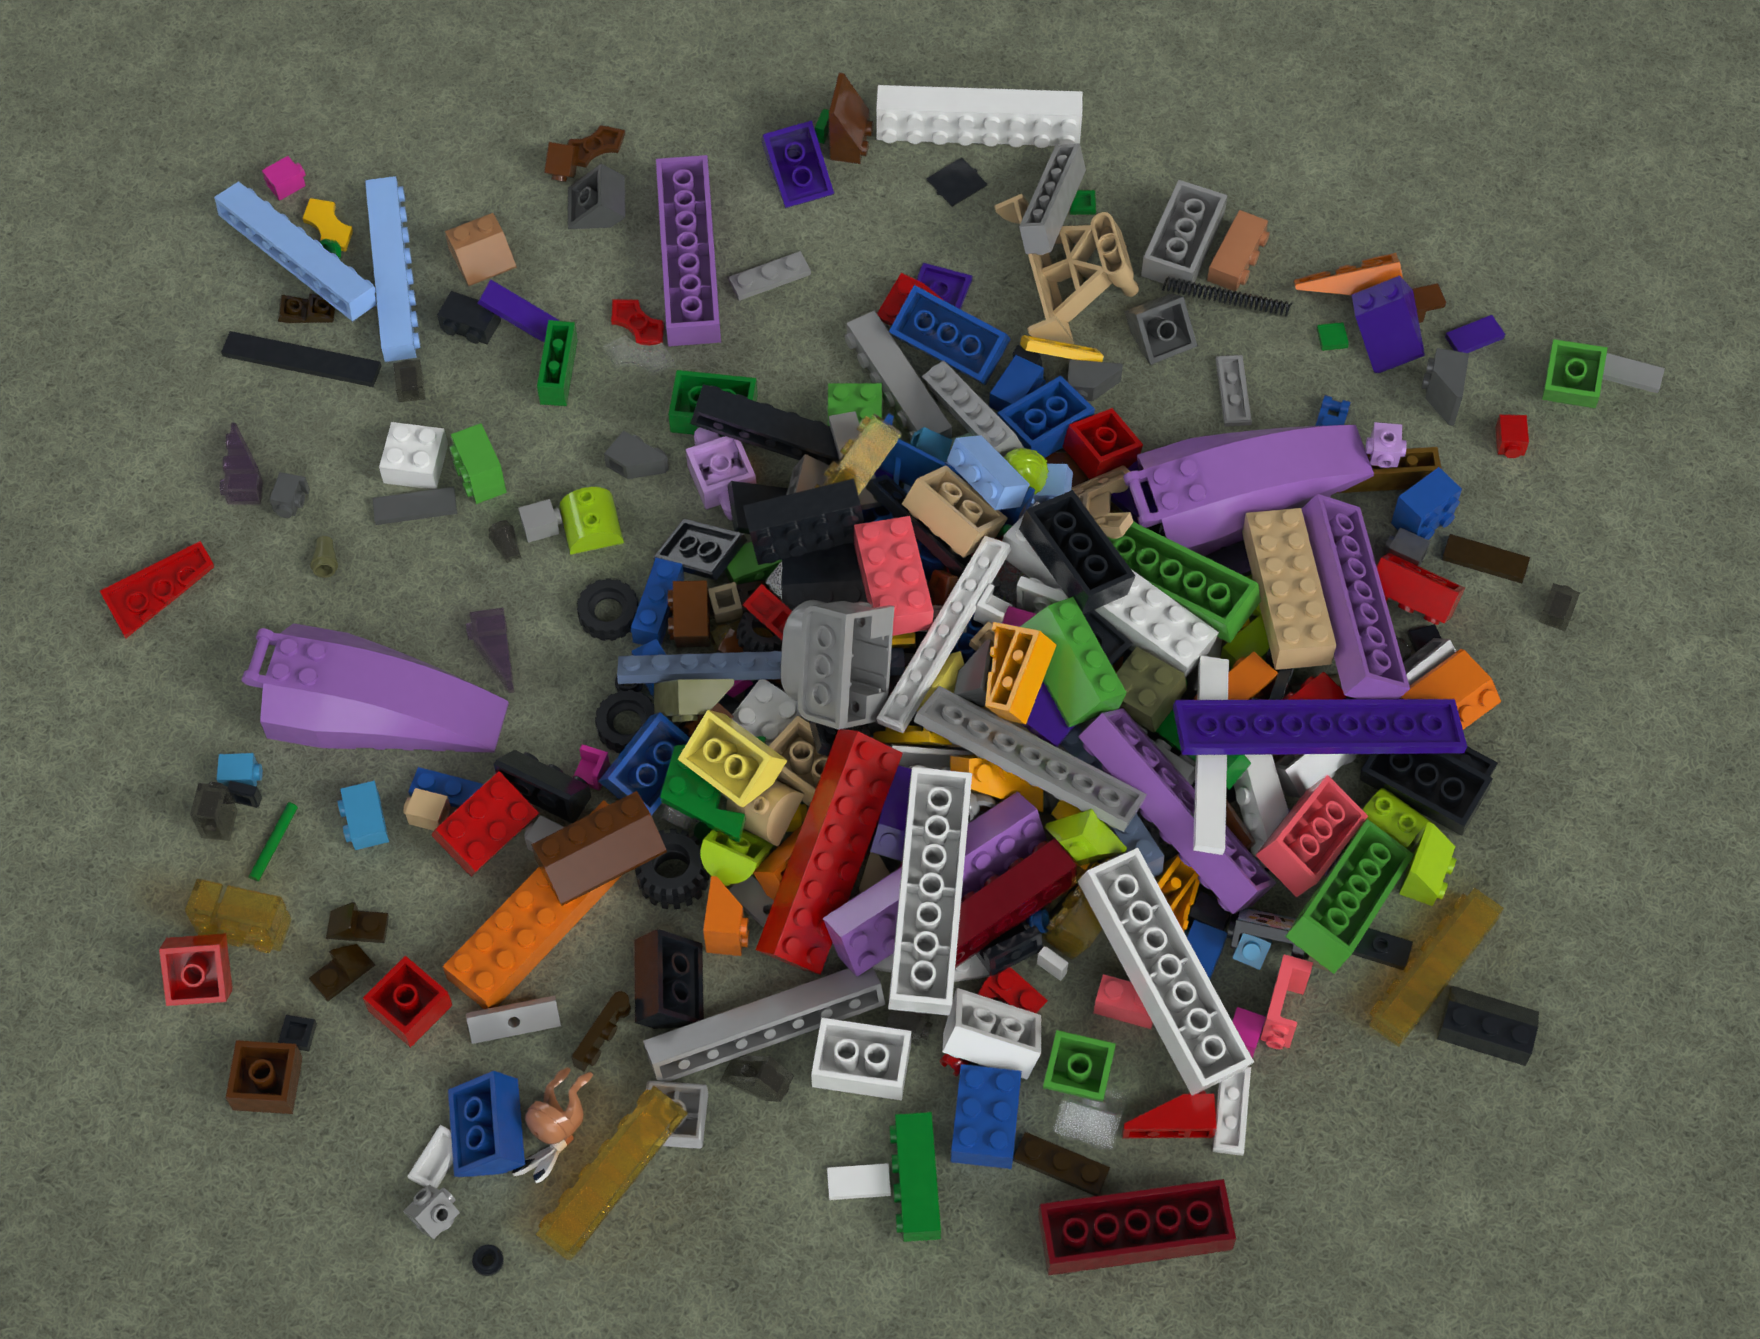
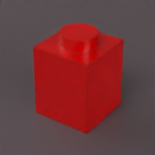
[1495,414,1529,458]

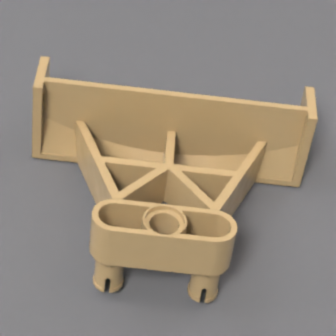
[995,194,1139,344]

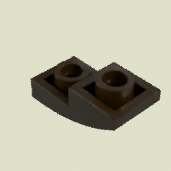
[278,293,335,323]

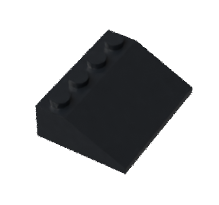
[781,543,868,611]

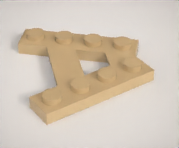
[1029,465,1133,539]

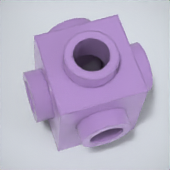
[1365,422,1407,468]

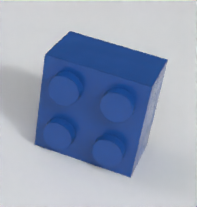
[1391,467,1462,540]

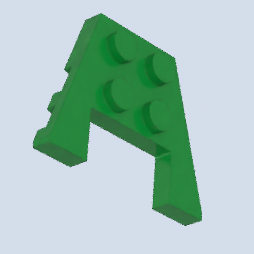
[660,736,767,843]

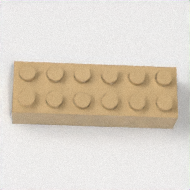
[1242,508,1336,670]

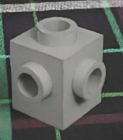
[403,1185,460,1240]

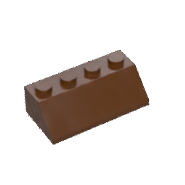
[531,791,667,906]

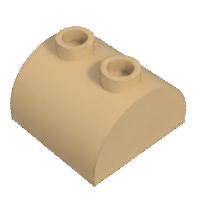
[726,780,804,847]

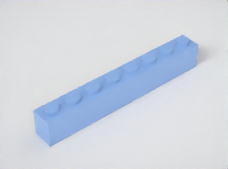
[365,176,421,362]
[214,181,377,321]

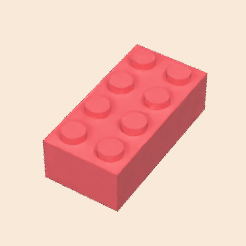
[854,516,934,636]
[1255,774,1368,897]

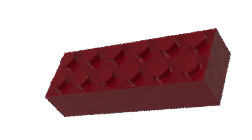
[955,838,1077,968]
[1038,1179,1236,1276]

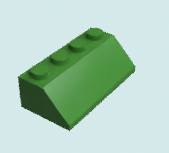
[1020,597,1127,728]

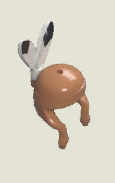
[512,1067,593,1183]

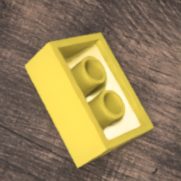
[678,710,788,807]

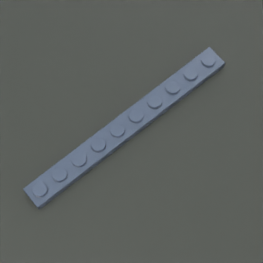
[617,647,905,684]

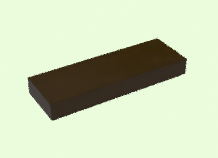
[1442,534,1530,584]

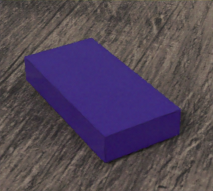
[1445,315,1505,353]

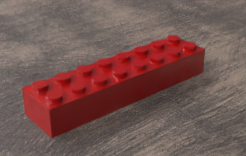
[756,729,903,975]

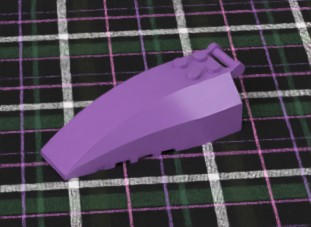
[1123,425,1374,556]
[242,623,509,753]

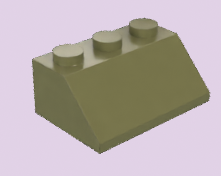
[654,679,734,723]

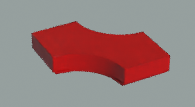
[611,299,664,347]

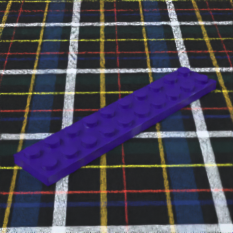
[1173,699,1467,755]

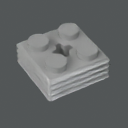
[641,1081,708,1149]

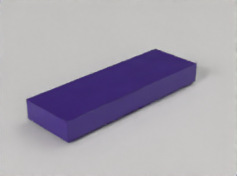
[477,279,559,342]

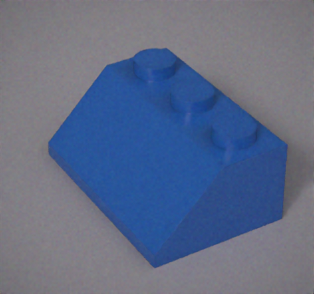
[448,1071,525,1177]

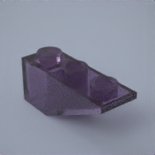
[220,423,263,504]

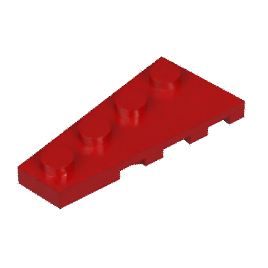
[100,541,214,639]

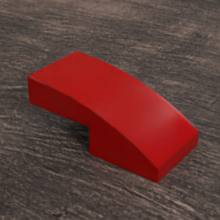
[743,584,792,640]

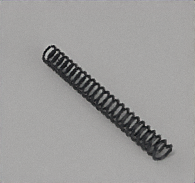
[1162,276,1292,317]

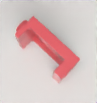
[1260,954,1313,1049]

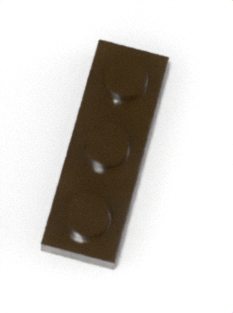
[1013,1132,1110,1196]

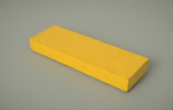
[1020,335,1104,362]

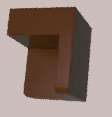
[1412,283,1446,323]

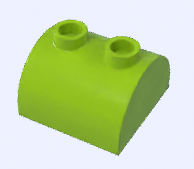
[559,487,624,555]
[1362,788,1432,851]
[700,830,774,886]

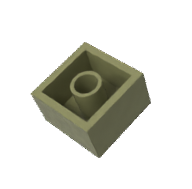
[1116,647,1187,733]

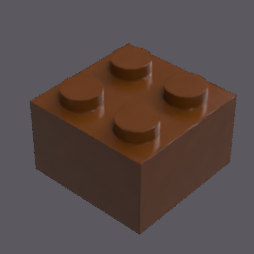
[668,580,710,648]
[226,1040,303,1114]

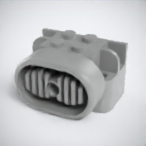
[781,600,894,730]

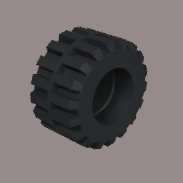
[635,829,710,910]

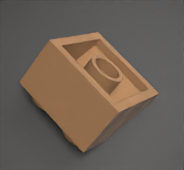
[445,213,516,286]

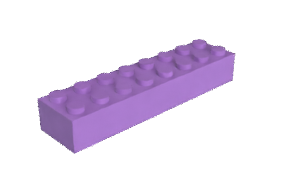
[656,155,721,346]
[1301,494,1410,699]
[1078,708,1276,914]
[823,792,1048,977]

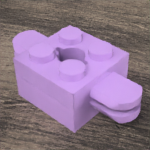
[686,427,756,520]

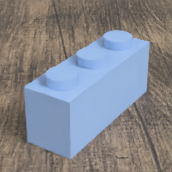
[947,435,1030,510]

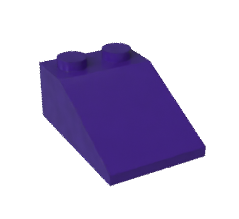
[761,120,834,208]
[1352,275,1425,373]
[869,765,912,861]

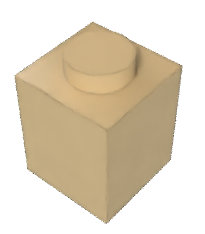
[403,788,451,831]

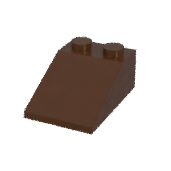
[829,73,874,164]

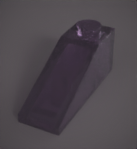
[466,608,515,693]

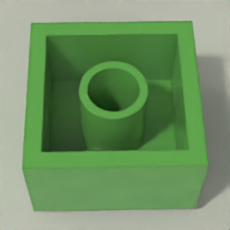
[1542,339,1608,408]
[828,383,882,439]
[449,423,507,504]

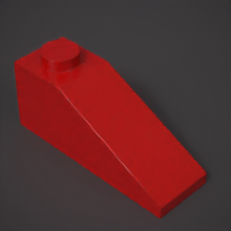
[1122,1091,1216,1138]

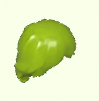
[1003,448,1049,495]

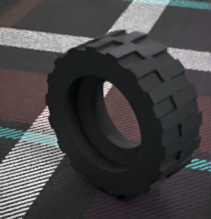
[577,578,639,641]
[595,690,655,754]

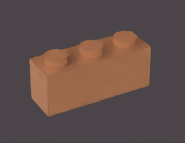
[1207,210,1270,291]

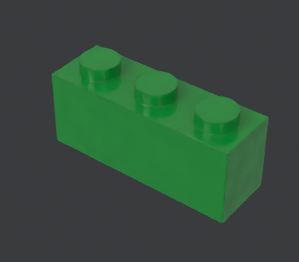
[537,320,578,406]

